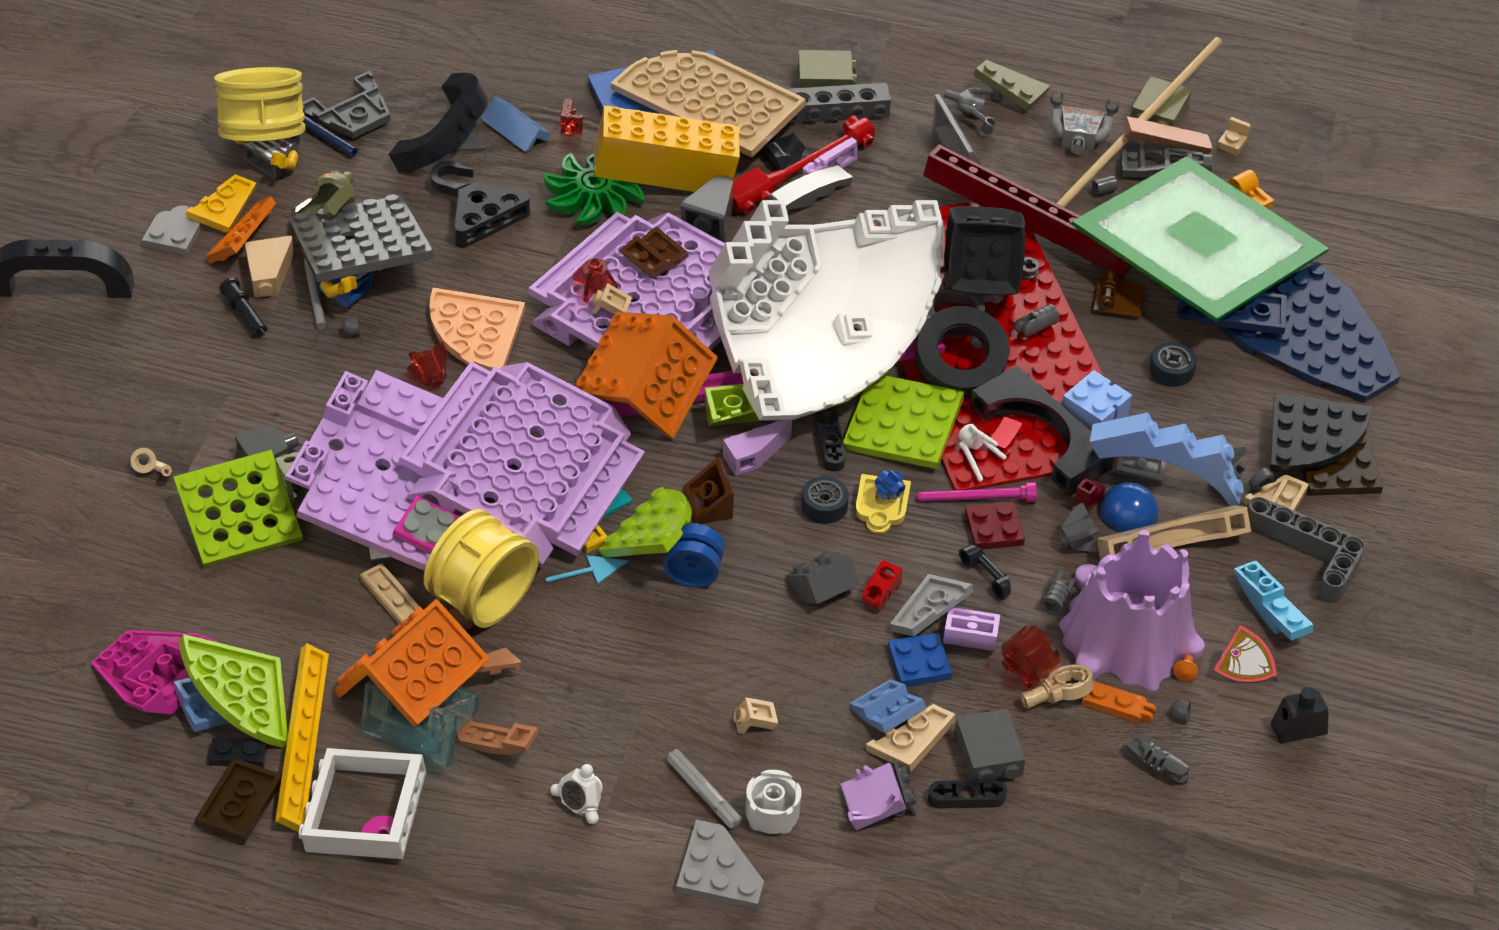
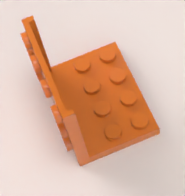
[575,311,718,439]
[332,598,490,727]

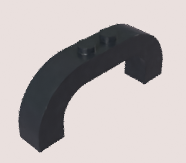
[388,72,488,172]
[0,239,134,298]

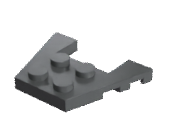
[302,70,391,139]

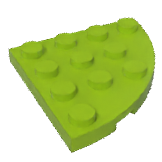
[598,487,692,557]
[178,634,288,748]

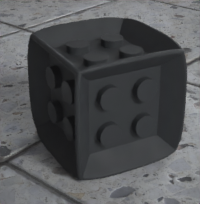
[944,206,1025,296]

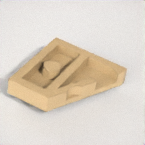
[1244,475,1309,511]

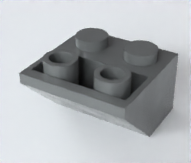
[786,552,860,604]

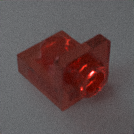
[560,98,583,135]

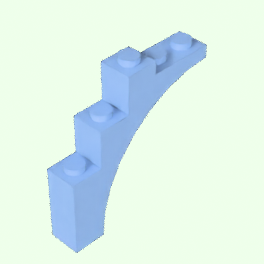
[1090,413,1244,506]

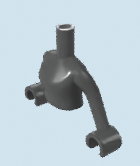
[943,87,1003,135]

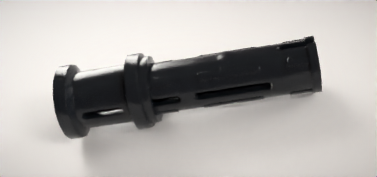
[219,277,268,338]

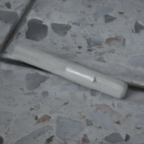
[667,749,742,829]

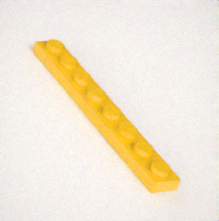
[275,643,329,832]

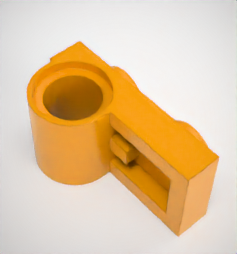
[1228,170,1274,209]

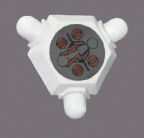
[550,764,603,824]

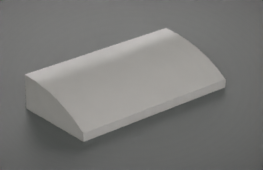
[933,94,982,166]

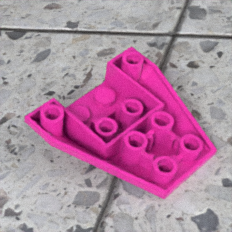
[91,630,217,714]

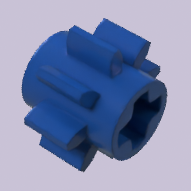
[874,470,906,500]

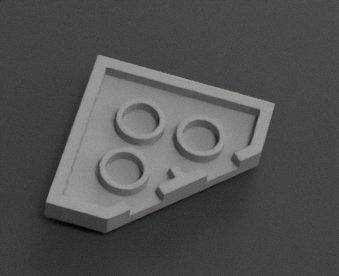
[676,820,764,910]

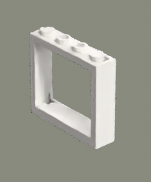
[299,748,426,859]

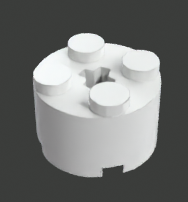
[745,770,801,834]

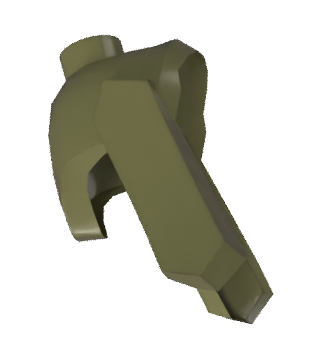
[291,171,356,219]

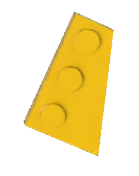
[185,174,257,233]

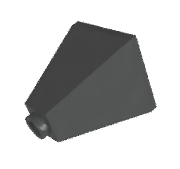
[680,176,734,243]

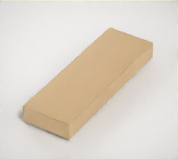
[360,563,419,624]

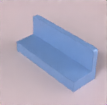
[482,96,551,152]

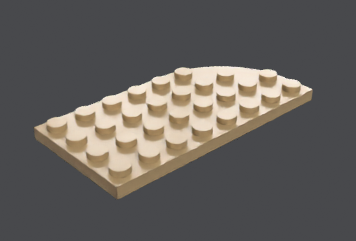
[611,50,806,157]

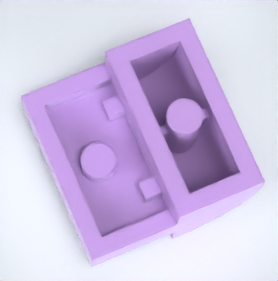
[943,607,1000,652]

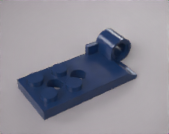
[1177,292,1286,335]

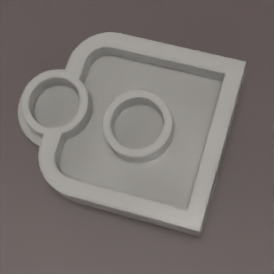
[142,206,201,256]

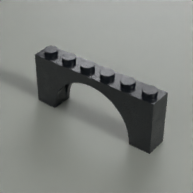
[971,365,1114,495]

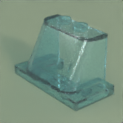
[361,680,480,767]

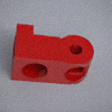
[861,559,903,611]

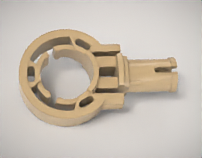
[1020,665,1094,709]

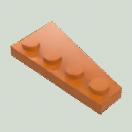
[205,196,276,264]

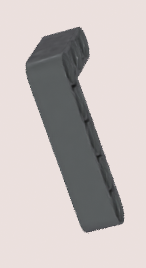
[1247,497,1365,603]

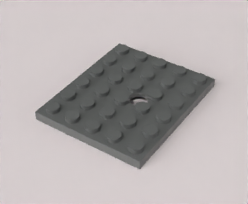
[288,194,434,283]

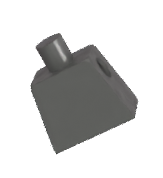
[235,425,299,482]

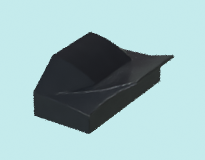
[759,133,806,171]

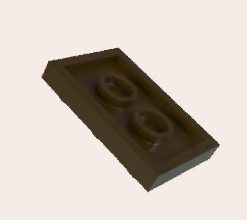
[195,758,282,843]

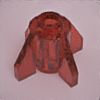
[573,258,618,303]
[407,342,447,388]

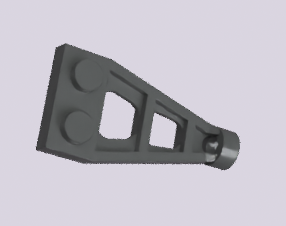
[1120,140,1212,178]

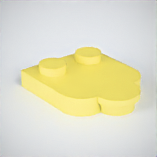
[855,474,911,534]

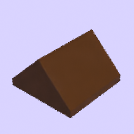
[683,457,734,524]

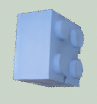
[1062,370,1132,430]

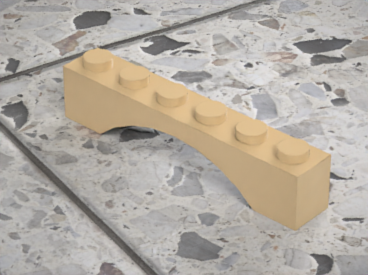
[1096,505,1251,561]

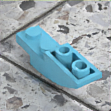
[1234,561,1313,640]

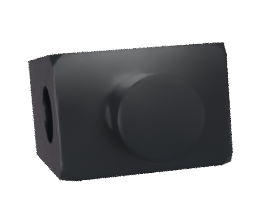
[1271,687,1329,744]

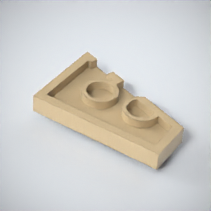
[866,704,956,772]

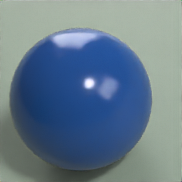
[1099,482,1159,533]

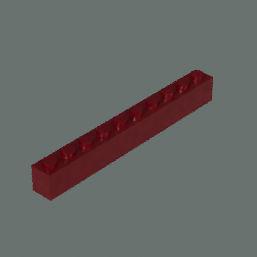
[923,144,1133,278]

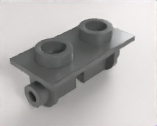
[893,759,918,817]

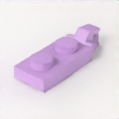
[803,137,858,175]

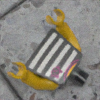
[235,135,300,180]

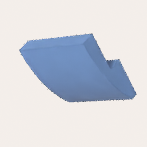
[174,678,230,732]
[849,679,926,733]

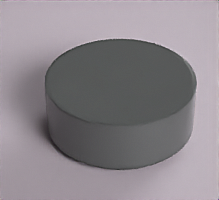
[1249,468,1274,491]

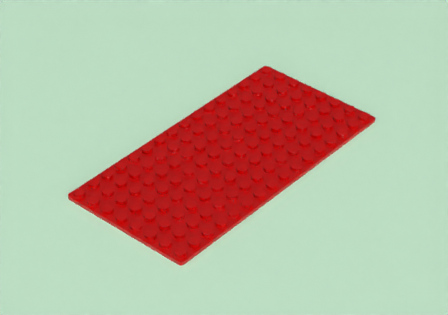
[873,202,1103,490]

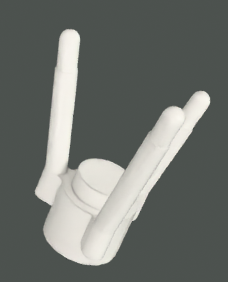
[959,424,1006,481]

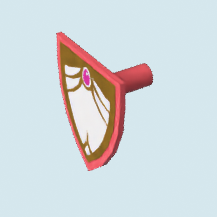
[1214,625,1277,682]

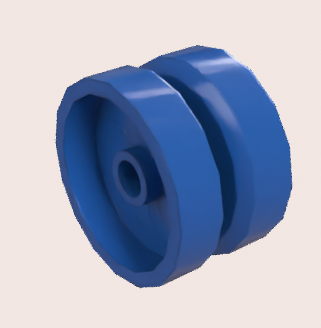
[663,523,725,587]

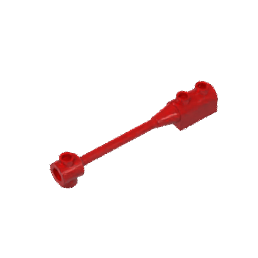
[731,115,875,215]

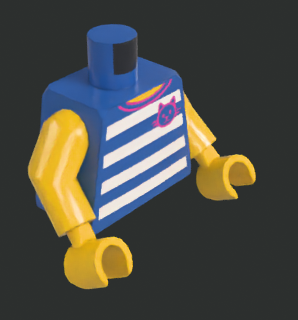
[319,269,383,308]

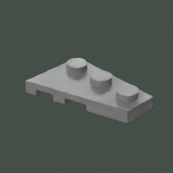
[890,574,974,637]

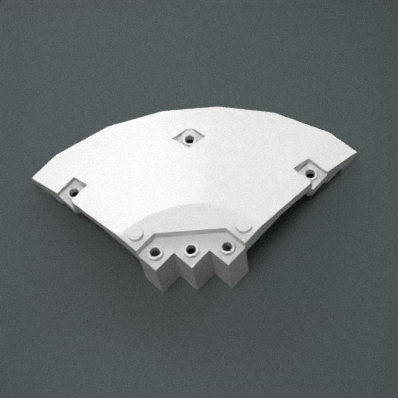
[708,200,945,420]

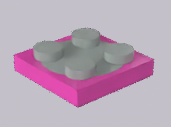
[392,495,460,554]

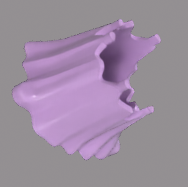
[1059,530,1205,692]

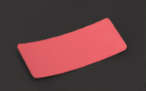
[990,417,1022,448]

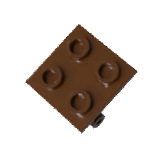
[1093,269,1145,318]

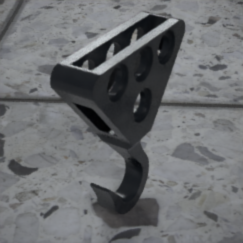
[430,161,530,248]

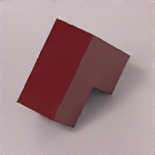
[1074,478,1105,513]

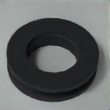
[915,306,1009,397]

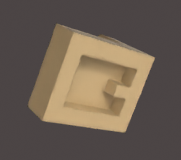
[1217,117,1251,156]
[591,283,632,315]
[733,697,778,734]

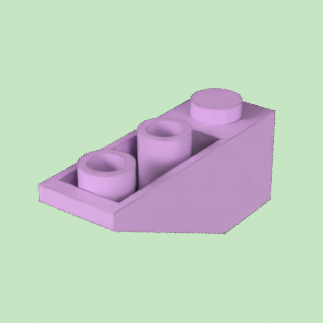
[723,420,792,476]

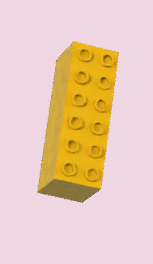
[593,105,740,192]

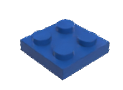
[887,633,952,687]

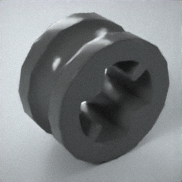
[1022,257,1039,280]

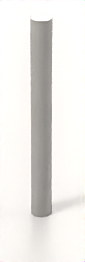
[303,259,326,329]

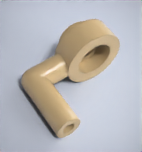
[131,448,172,476]

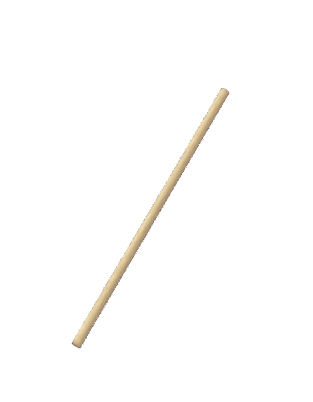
[1057,37,1222,208]

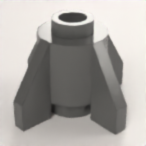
[1058,503,1100,552]

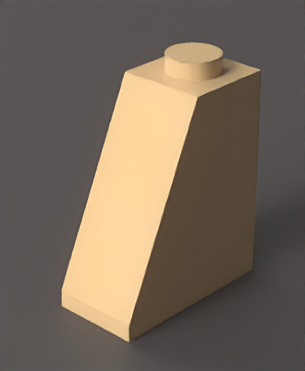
[245,236,294,298]

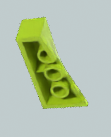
[705,384,768,426]

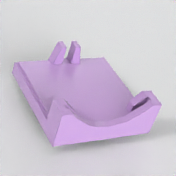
[840,763,906,830]

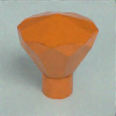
[1173,654,1198,682]

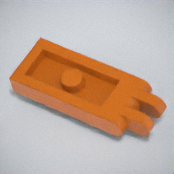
[1081,681,1156,723]

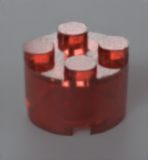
[1001,625,1061,688]

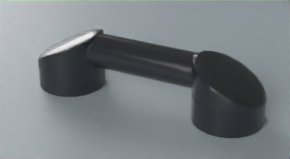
[959,545,1011,599]

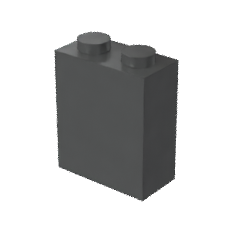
[954,709,1025,780]

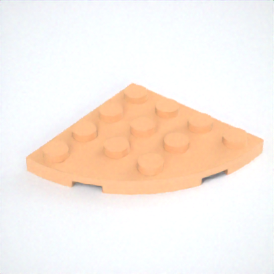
[430,288,525,371]

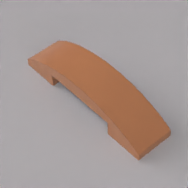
[434,710,539,755]

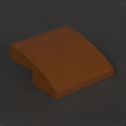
[620,226,689,278]

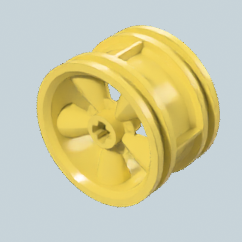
[214,67,305,141]
[424,509,539,628]

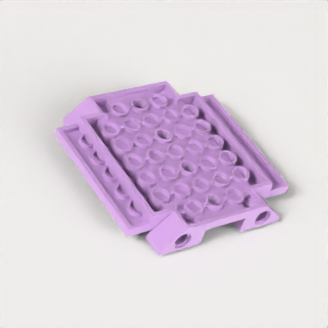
[529,212,725,350]
[398,362,645,568]
[285,370,519,571]

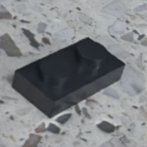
[209,737,268,768]

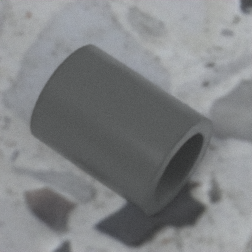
[1092,175,1117,195]

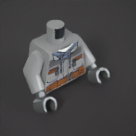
[1050,92,1119,155]

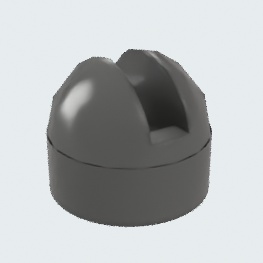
[342,316,360,336]
[1170,699,1191,722]

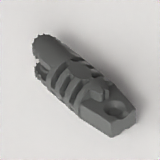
[1126,734,1189,785]

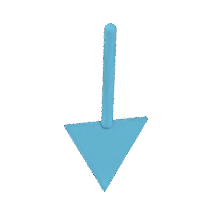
[545,555,629,584]

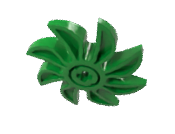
[544,153,644,226]

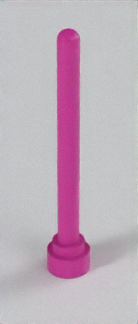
[916,482,1037,502]

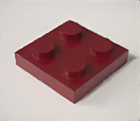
[965,501,1025,550]

